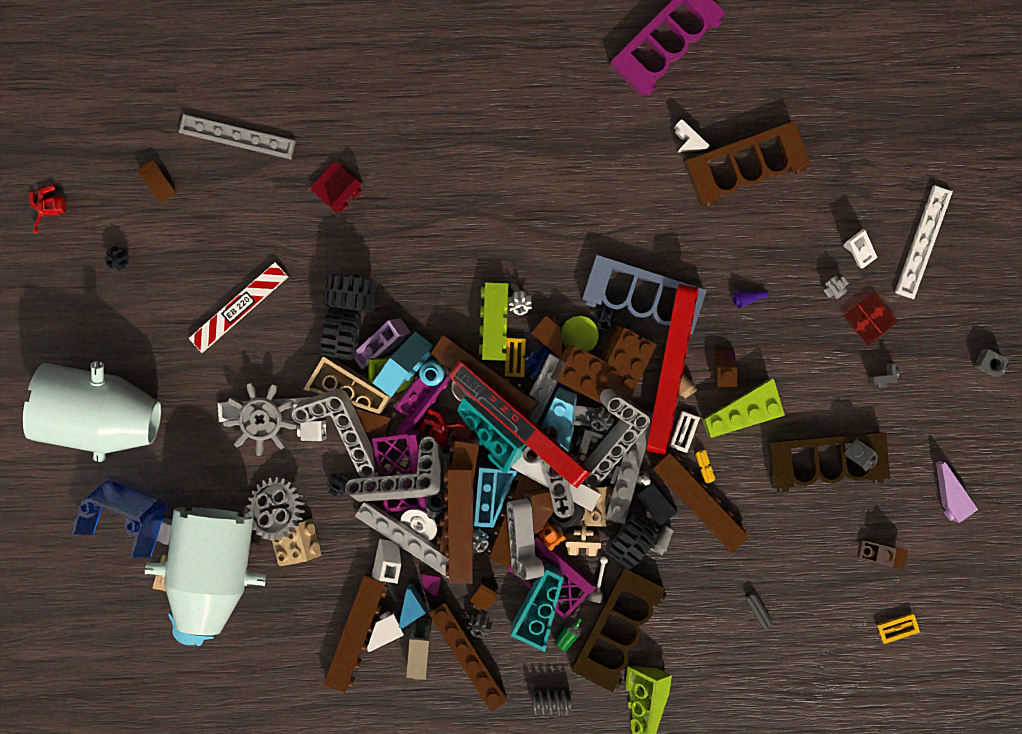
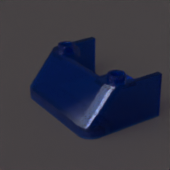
[71,481,166,558]

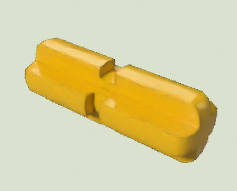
[695,450,715,483]

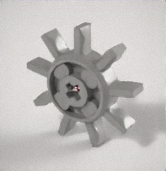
[223,383,298,456]

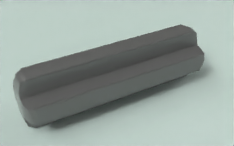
[746,593,773,629]

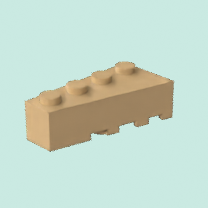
[304,356,391,414]

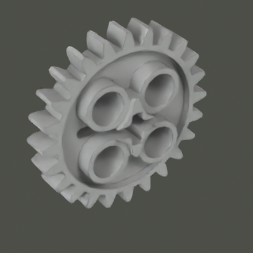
[246,477,305,541]

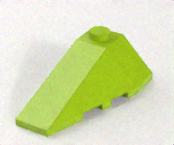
[626,665,672,734]

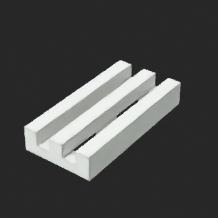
[669,410,700,453]

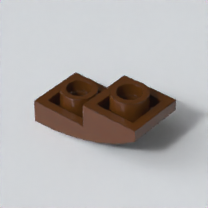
[136,160,176,204]
[354,407,391,436]

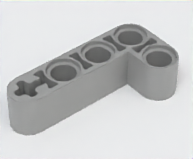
[523,447,574,518]
[507,498,544,580]

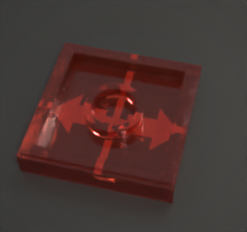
[843,292,898,346]

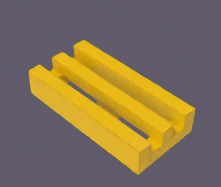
[505,338,526,377]
[876,613,920,644]

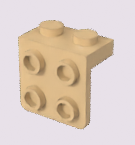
[572,485,617,526]
[272,519,322,566]

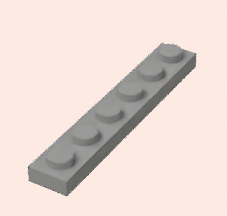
[605,410,653,525]
[355,501,449,578]

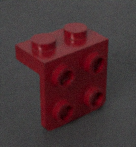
[311,162,363,215]

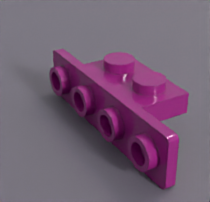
[393,374,450,434]

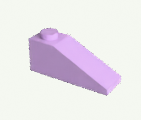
[353,318,411,370]
[936,461,978,523]

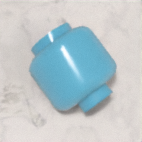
[419,359,445,386]

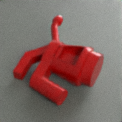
[29,183,67,234]
[417,408,467,449]

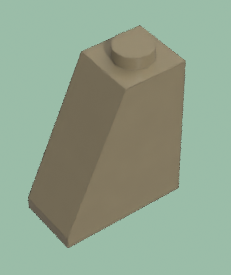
[406,617,432,680]

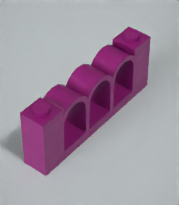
[610,0,726,97]

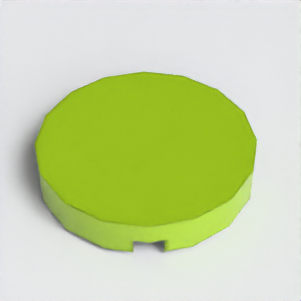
[561,316,599,352]

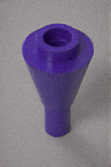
[732,290,769,309]

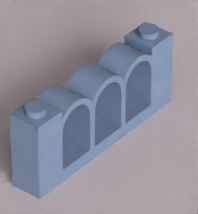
[582,255,707,335]

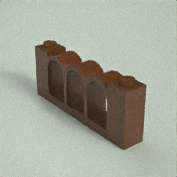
[684,121,811,207]

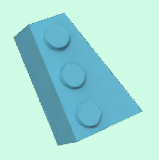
[373,331,433,397]
[540,387,577,453]
[473,466,517,527]

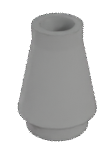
[650,525,674,555]

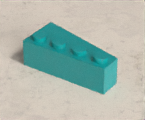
[510,562,563,652]

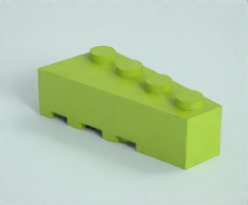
[479,283,508,361]
[702,378,785,438]

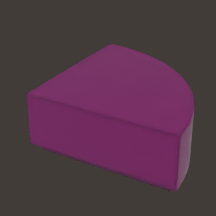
[422,573,441,596]

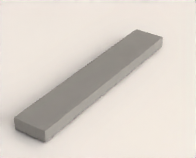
[179,114,296,160]

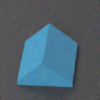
[398,583,427,628]

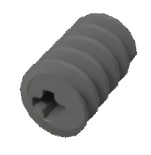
[533,690,572,715]

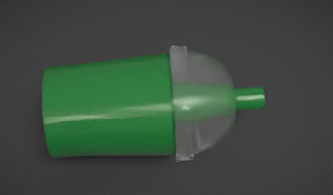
[554,618,582,652]

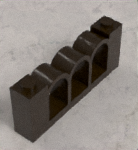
[767,432,890,492]
[571,566,666,692]

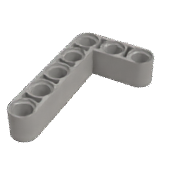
[583,388,650,489]
[292,389,377,478]
[345,437,443,501]

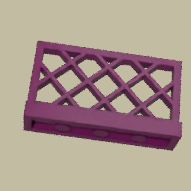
[372,430,429,512]
[508,534,596,619]

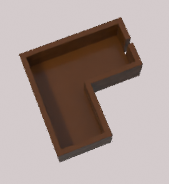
[551,326,657,405]

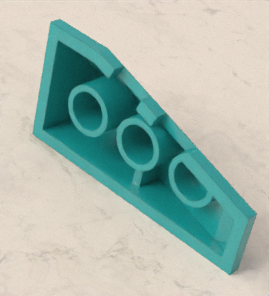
[457,396,528,474]

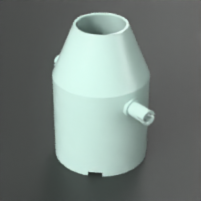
[23,361,161,462]
[145,507,266,635]

